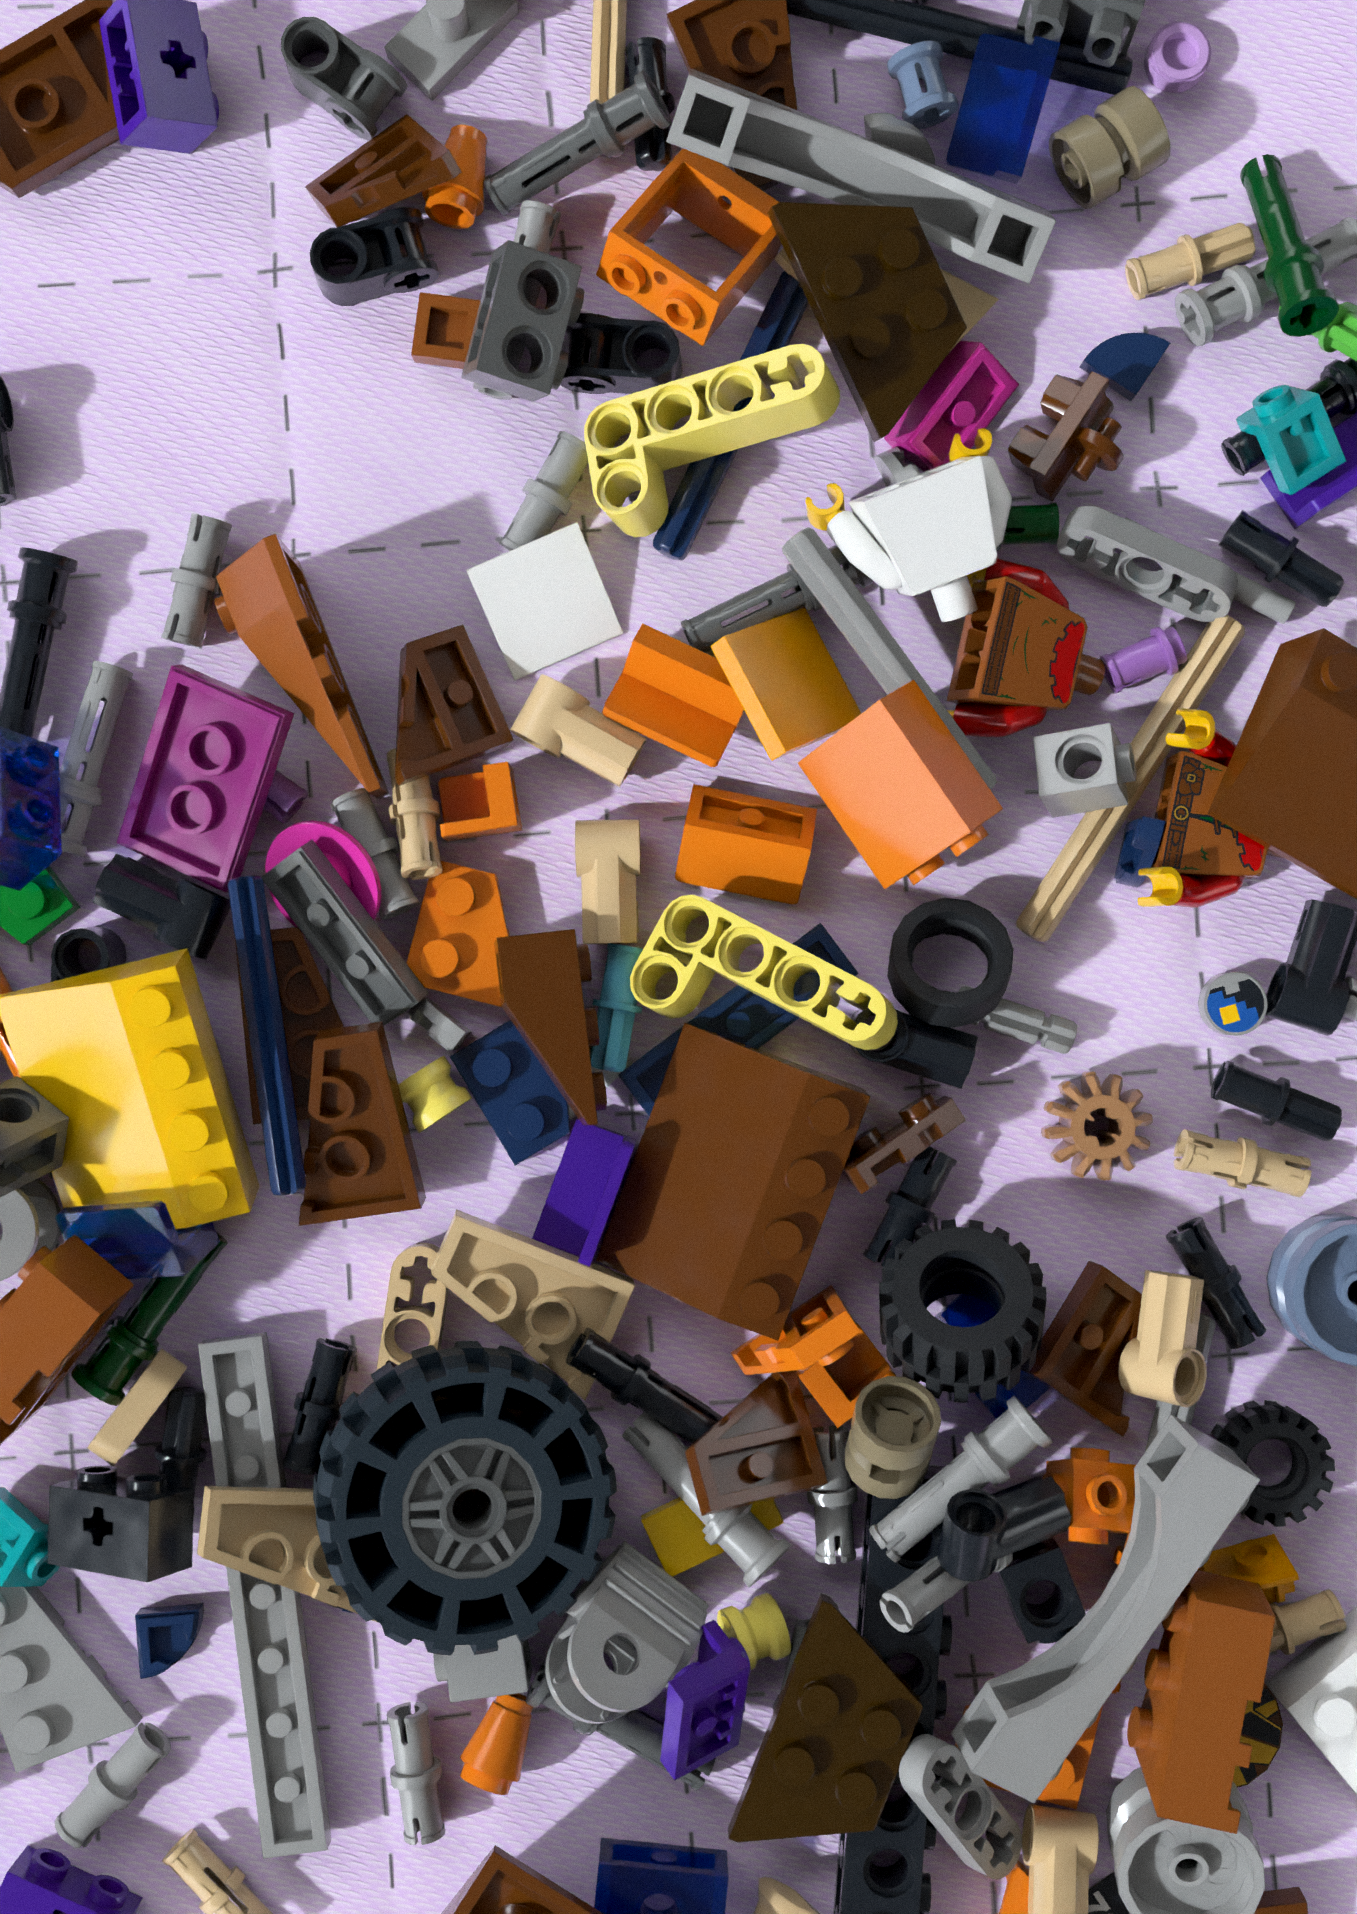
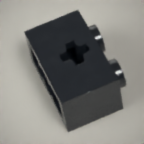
[48,1466,194,1583]

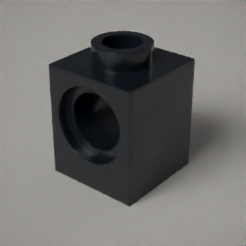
[997,1537,1086,1644]

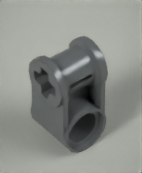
[281,17,408,141]

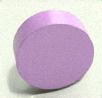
[1144,21,1211,93]

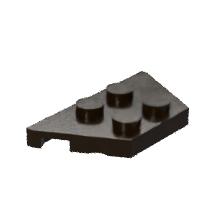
[767,202,967,442]
[728,1593,923,1842]

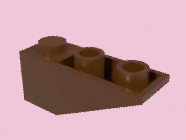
[494,929,607,1125]

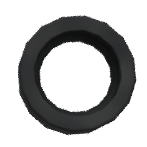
[887,898,1014,1028]

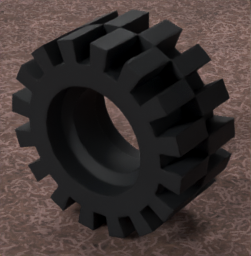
[1211,1400,1335,1527]

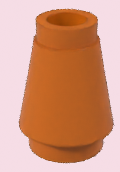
[422,125,487,229]
[460,1693,533,1795]

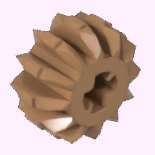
[1041,1071,1153,1181]

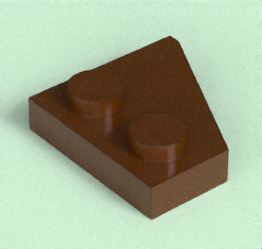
[1028,1261,1142,1437]
[685,1371,828,1516]

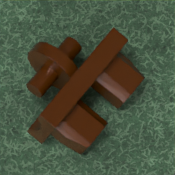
[1008,371,1124,502]

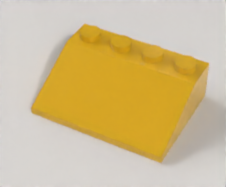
[0,948,260,1237]

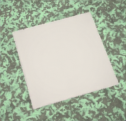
[466,522,623,681]

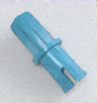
[590,943,643,1072]

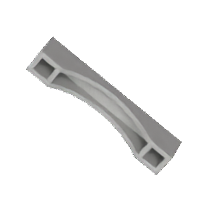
[666,68,1056,284]
[951,1414,1260,1803]

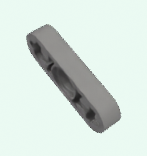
[1057,506,1238,622]
[899,1734,1022,1880]

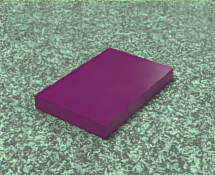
[116,664,294,893]

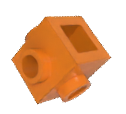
[1042,1448,1136,1544]

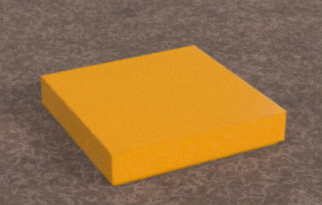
[710,607,861,761]

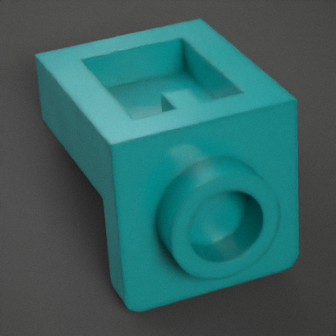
[1236,385,1346,495]
[0,1487,60,1587]

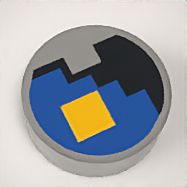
[1198,972,1267,1036]

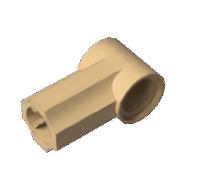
[510,674,646,787]
[575,819,641,944]
[1119,1270,1207,1408]
[1022,1804,1099,1914]

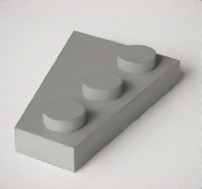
[0,1586,143,1773]

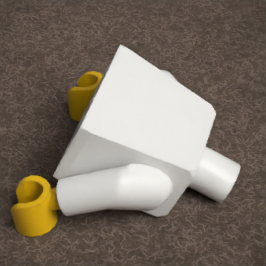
[805,428,1012,622]

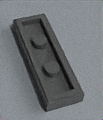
[261,839,429,1025]

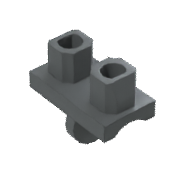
[1016,0,1145,68]

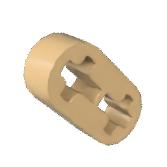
[87,1348,187,1466]

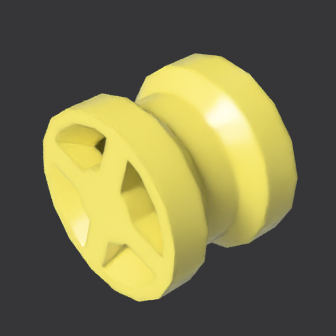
[398,1056,472,1133]
[717,1593,791,1670]

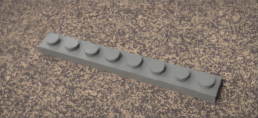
[198,1332,332,1859]

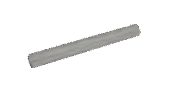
[782,527,997,789]

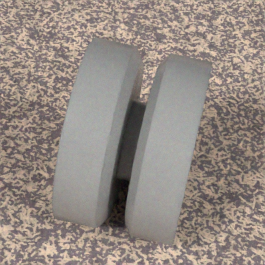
[1106,1767,1265,1914]

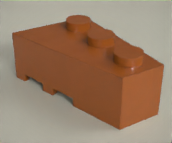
[0,1234,134,1446]
[1127,1570,1276,1834]

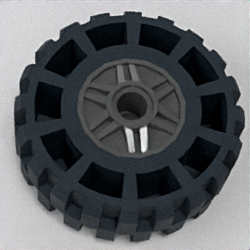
[313,1341,617,1656]

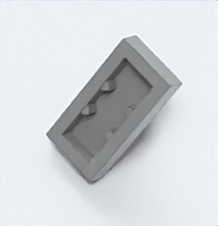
[384,0,519,101]

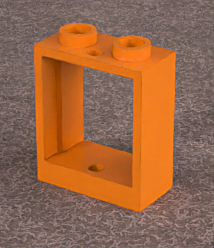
[596,148,781,346]

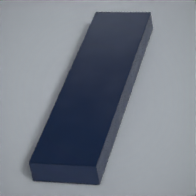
[618,923,859,1116]

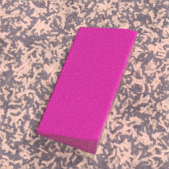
[884,341,1019,472]

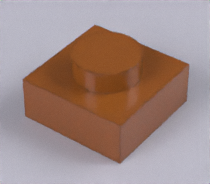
[411,292,480,369]

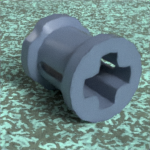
[887,41,959,129]

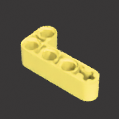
[584,344,840,537]
[630,895,898,1050]

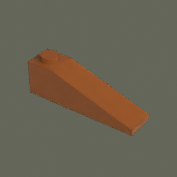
[214,534,390,799]

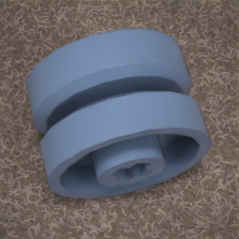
[1266,1213,1357,1366]

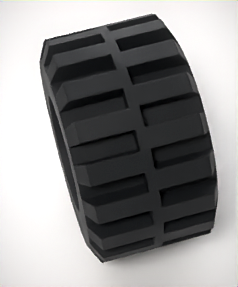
[879,1219,1047,1403]

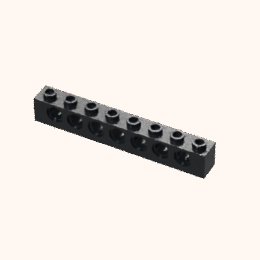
[833,1465,952,1914]

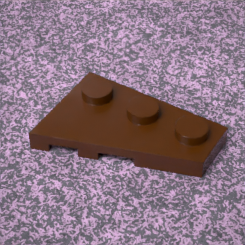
[666,0,797,191]
[299,1021,426,1226]

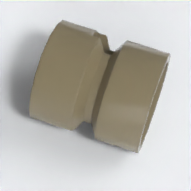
[1049,86,1170,209]
[845,1376,941,1499]

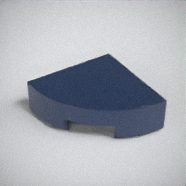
[1079,333,1171,401]
[1114,816,1165,888]
[135,1603,204,1679]

